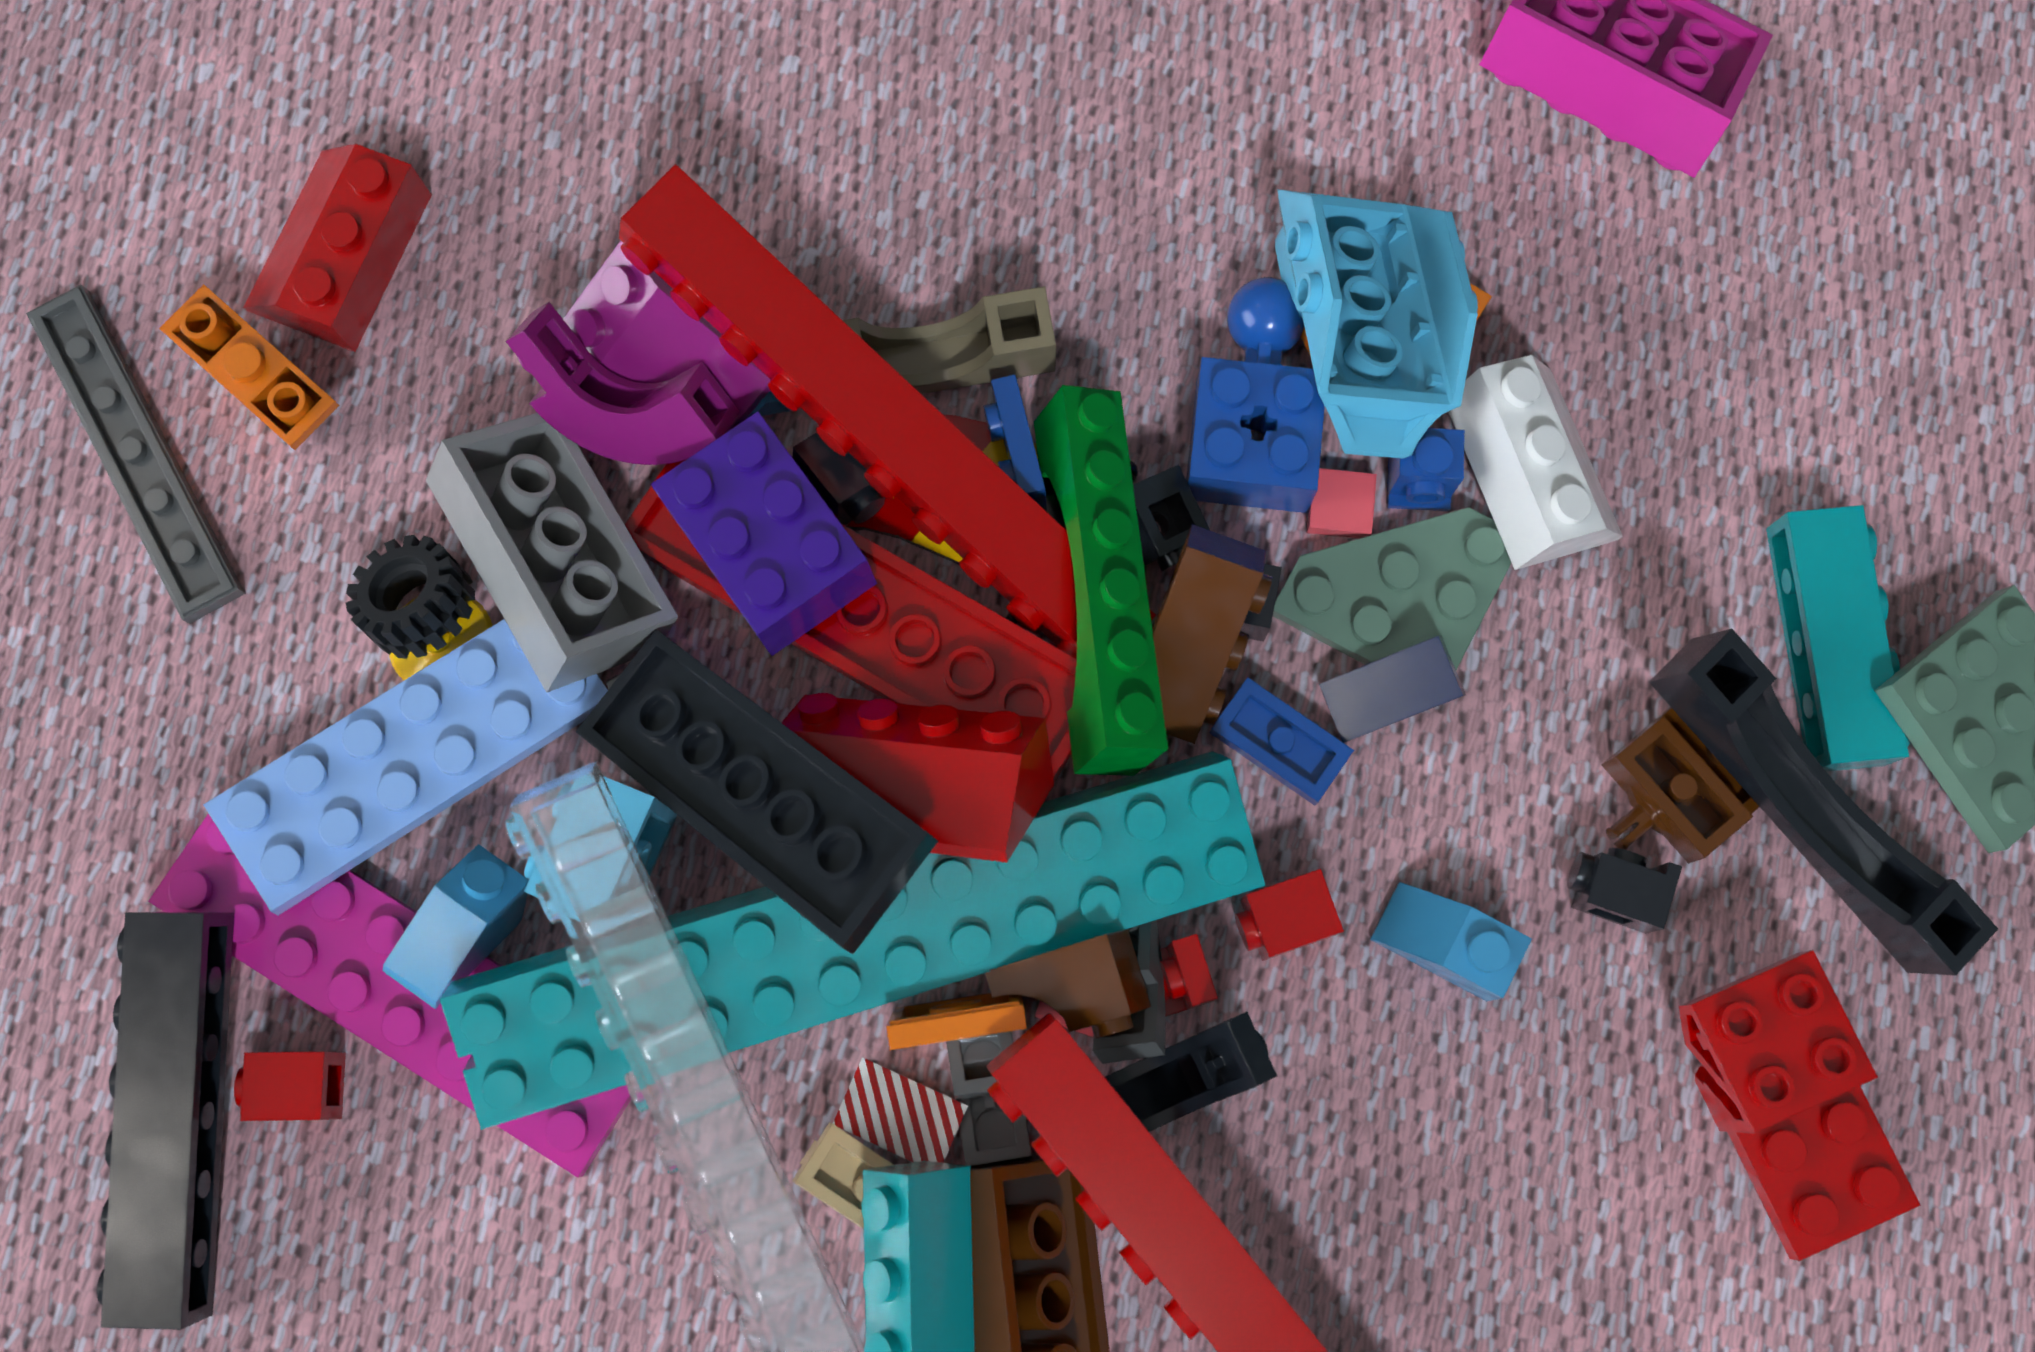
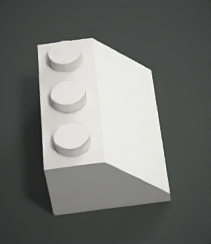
[1449,355,1623,570]

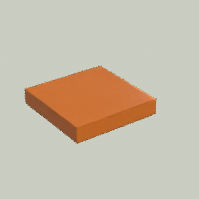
[886,993,1027,1050]

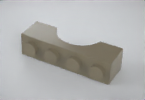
[843,286,1056,394]

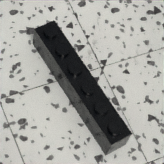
[97,912,234,1330]

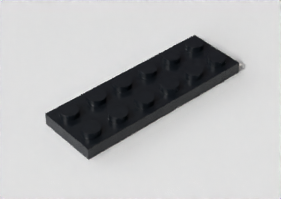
[576,629,938,954]

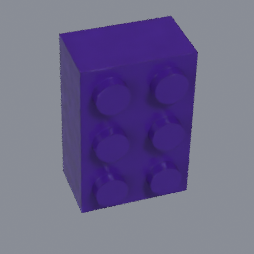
[651,412,877,656]

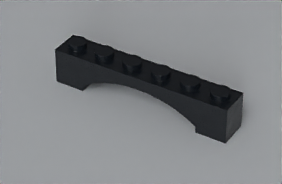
[1649,629,1998,976]

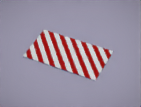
[833,1057,968,1163]

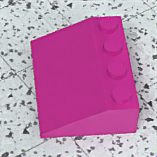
[1479,0,1773,178]

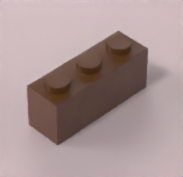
[1152,524,1273,744]

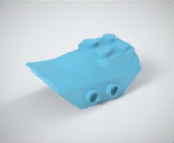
[1275,189,1478,459]

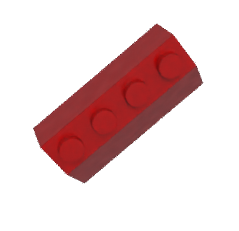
[781,693,1054,863]

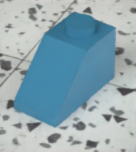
[383,844,529,1009]
[1370,882,1532,1002]

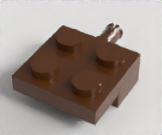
[1601,707,1759,864]

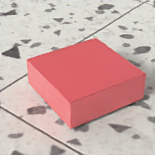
[1307,468,1377,539]

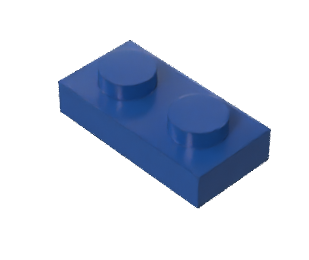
[983,374,1047,511]
[1209,677,1354,806]

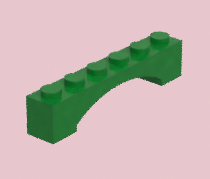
[1034,385,1168,776]

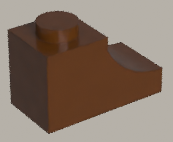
[985,929,1151,1039]

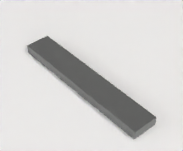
[26,285,246,624]

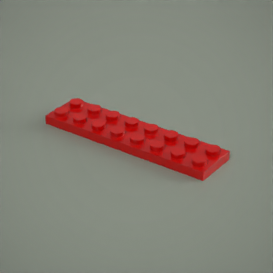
[624,459,1076,783]

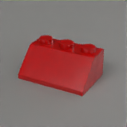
[243,144,432,352]

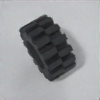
[345,535,475,659]

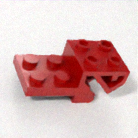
[1678,950,1921,1261]

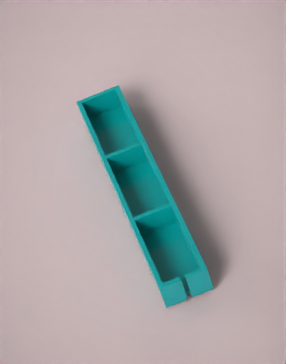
[440,751,1266,1130]

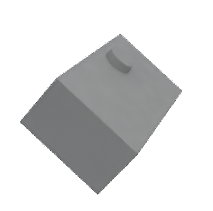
[426,413,678,693]

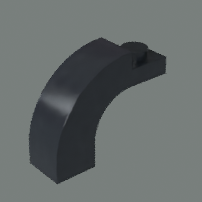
[1104,1012,1277,1132]

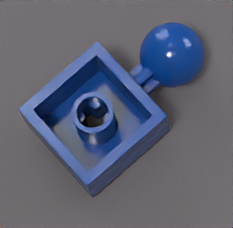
[1186,277,1325,513]

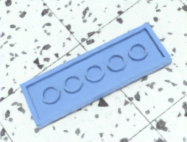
[203,619,608,916]

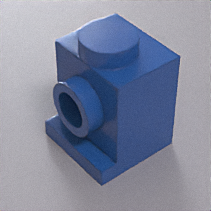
[1387,428,1465,512]

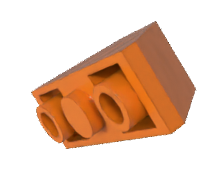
[159,284,339,450]

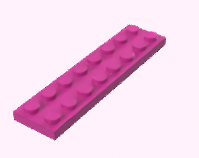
[148,792,644,1178]

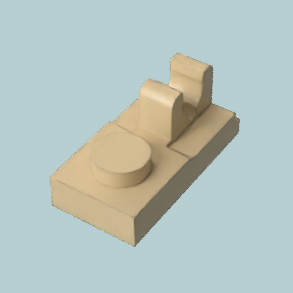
[792,1122,893,1230]

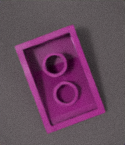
[563,241,770,432]

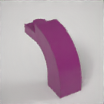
[505,302,740,465]

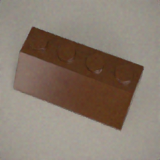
[970,1159,1110,1352]

